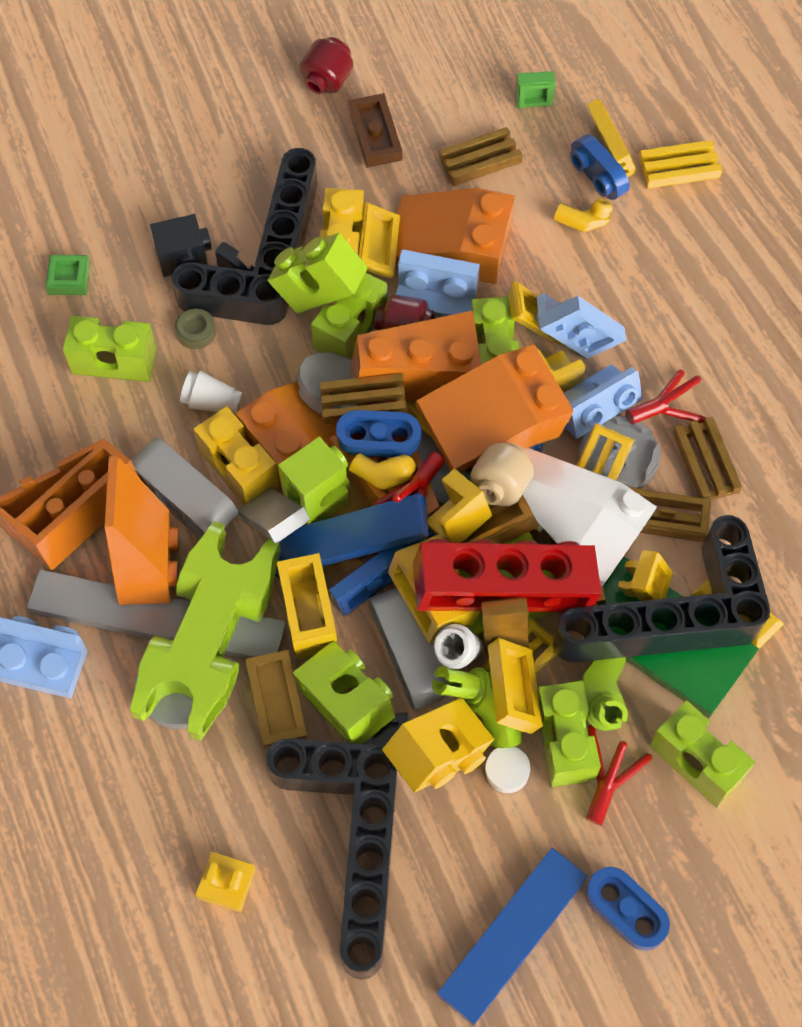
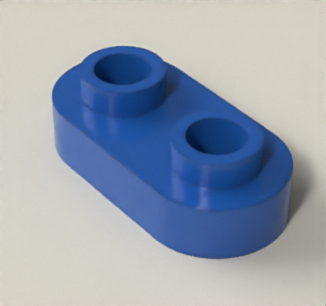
[570,134,630,200]
[336,410,421,457]
[586,867,670,951]

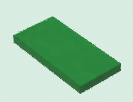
[603,556,759,719]

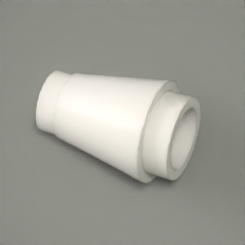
[180,370,243,415]
[434,624,483,669]

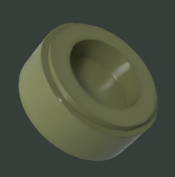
[175,308,216,349]

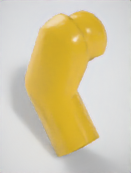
[554,198,612,232]

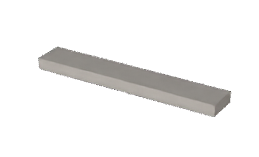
[26,569,287,659]

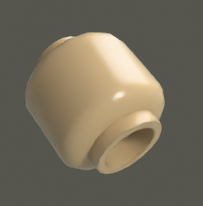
[470,443,534,506]

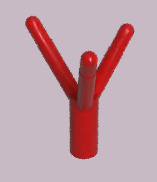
[626,369,707,425]
[372,452,444,506]
[585,725,652,826]

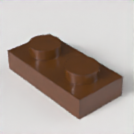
[348,93,403,168]

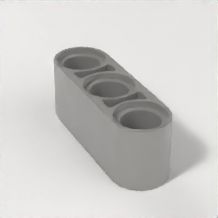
[131,437,239,539]
[368,588,451,711]

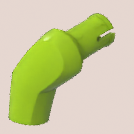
[582,657,628,731]
[432,666,522,748]

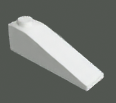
[523,448,657,586]

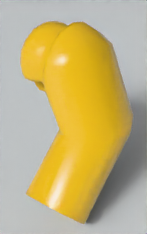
[349,453,416,490]

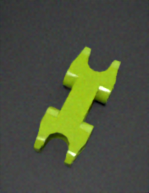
[130,521,281,741]

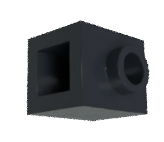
[150,214,212,277]

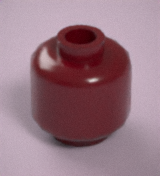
[299,37,353,94]
[374,295,435,330]

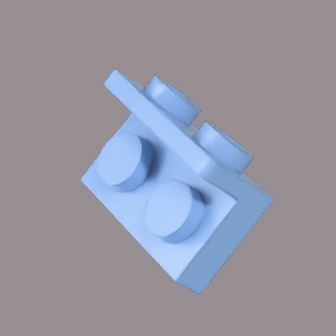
[396,249,480,317]
[536,293,626,359]
[564,364,642,439]
[0,616,88,698]

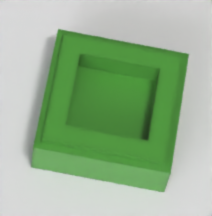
[515,71,556,108]
[46,255,90,295]

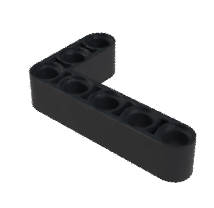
[172,148,317,325]
[553,515,770,662]
[266,738,397,980]

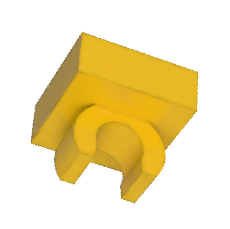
[618,550,673,601]
[195,851,256,913]

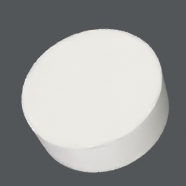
[485,747,530,793]

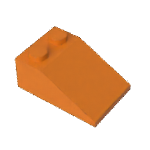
[395,188,515,284]
[415,344,574,471]
[235,382,337,487]
[104,456,180,605]

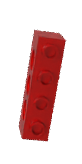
[413,539,602,612]

